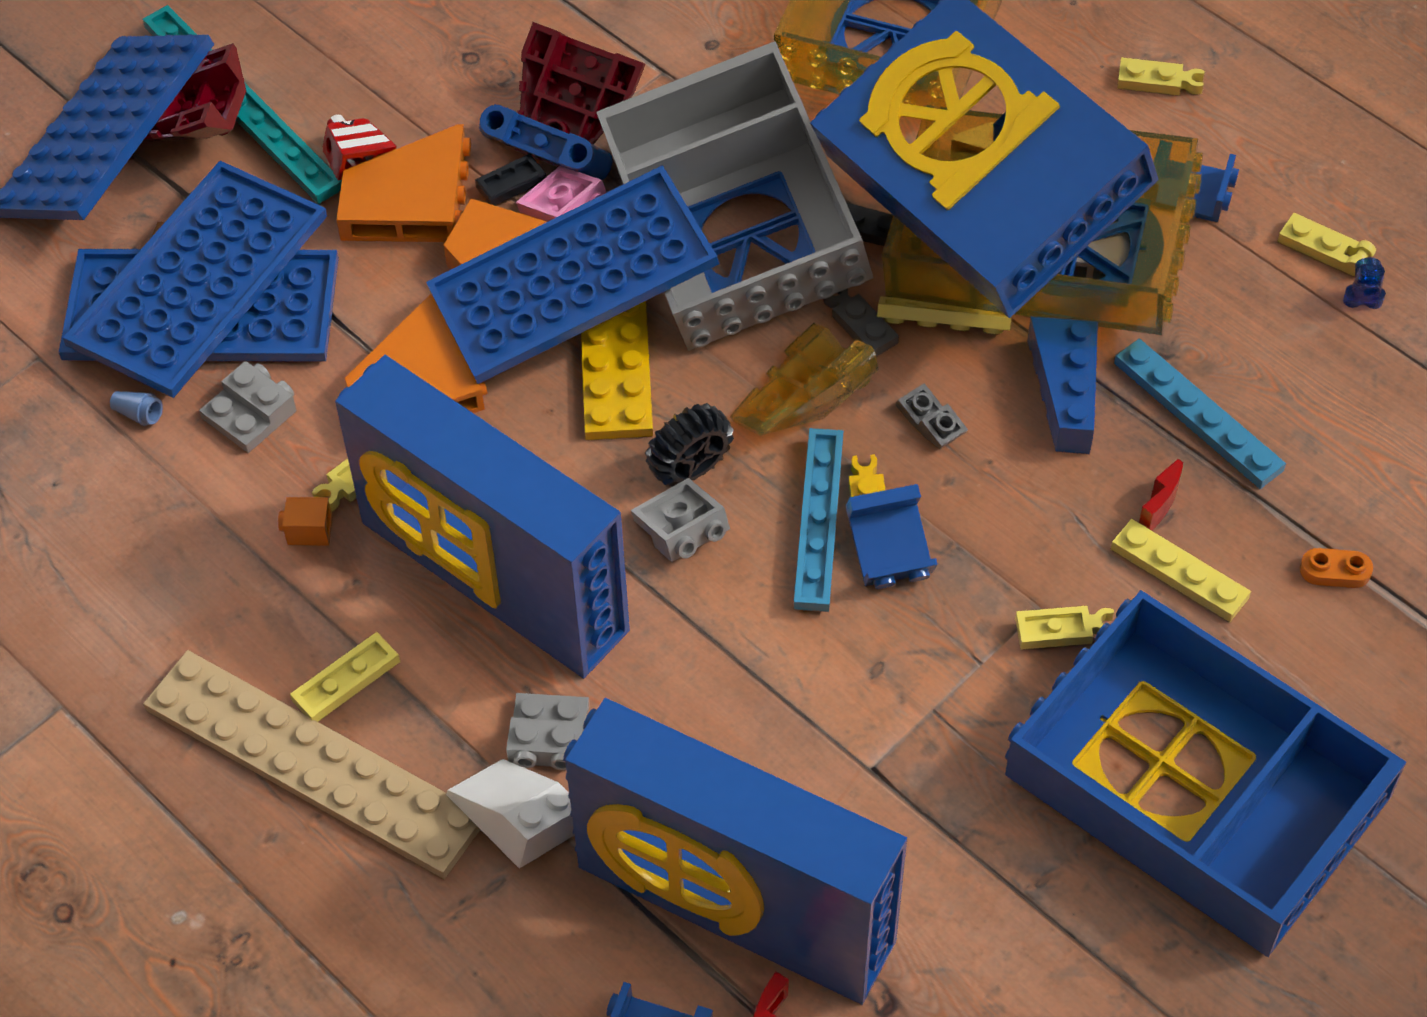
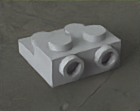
[199,361,297,453]
[631,478,730,562]
[506,693,589,770]

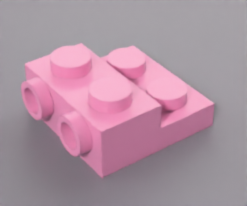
[516,166,607,222]

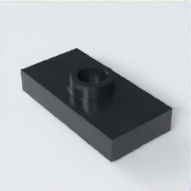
[475,154,546,206]

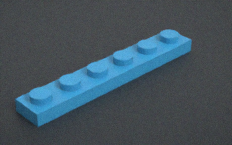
[1114,338,1286,489]
[794,428,844,612]

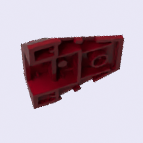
[515,22,646,167]
[143,43,246,141]

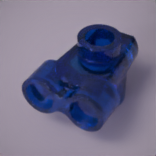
[1343,257,1386,309]

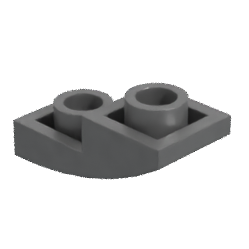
[896,383,968,449]

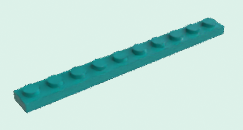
[142,5,342,204]

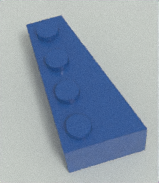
[1027,316,1098,454]

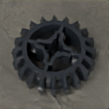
[645,403,734,487]

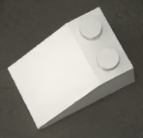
[446,759,574,869]

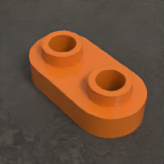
[1300,548,1373,588]

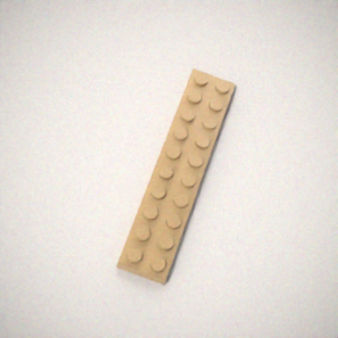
[143,650,481,879]

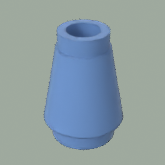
[110,391,163,426]

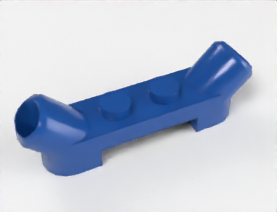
[479,104,613,180]

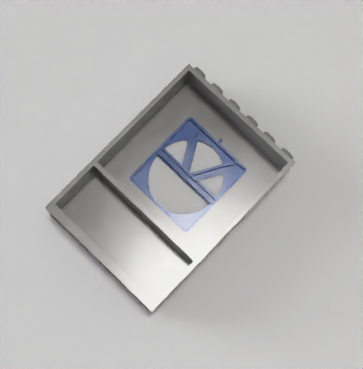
[597,41,873,351]

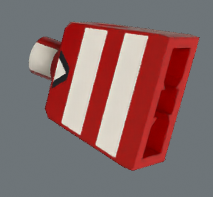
[322,115,397,180]

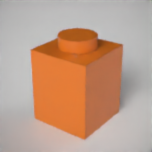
[278,497,333,546]

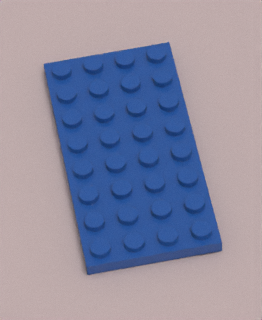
[0,34,214,220]
[63,161,327,398]
[426,165,720,384]
[59,249,339,361]

